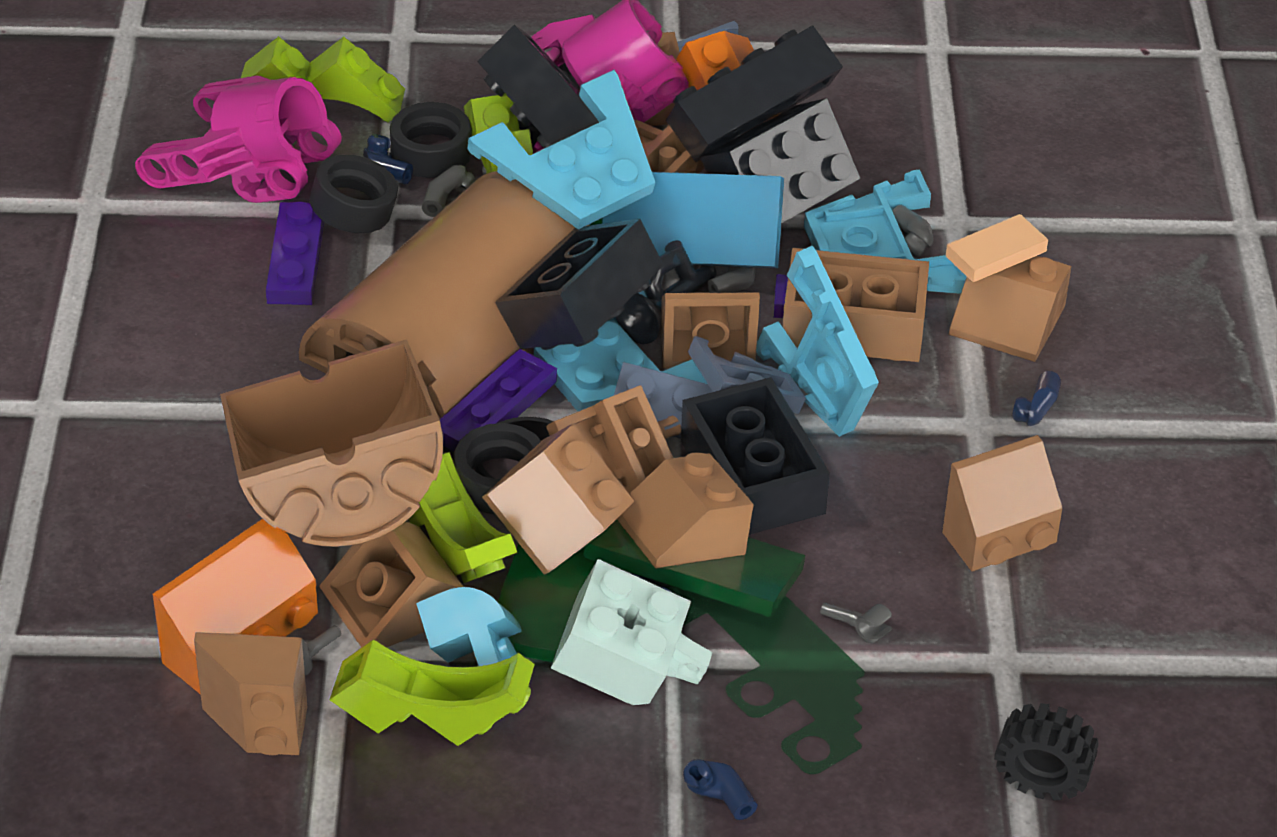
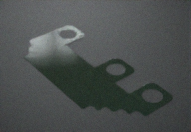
[665,585,865,774]

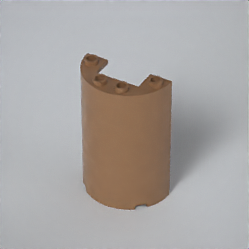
[299,171,590,420]

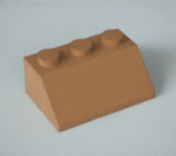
[783,248,929,362]

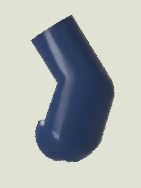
[683,759,758,820]

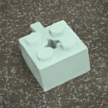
[551,559,713,705]

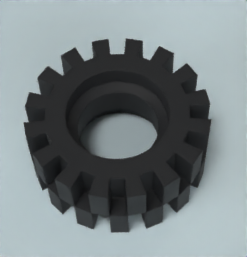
[994,703,1099,800]

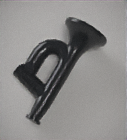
[616,240,716,345]

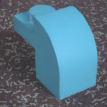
[416,587,522,666]

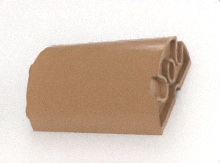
[220,339,443,546]

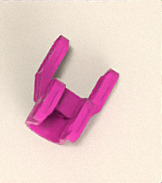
[532,0,689,154]
[135,76,342,203]

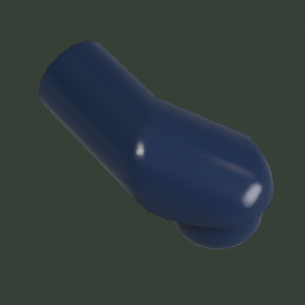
[363,134,413,185]
[1012,371,1061,426]

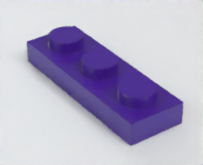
[266,202,324,305]
[440,349,557,452]

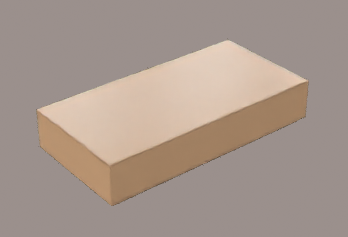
[946,214,1048,282]

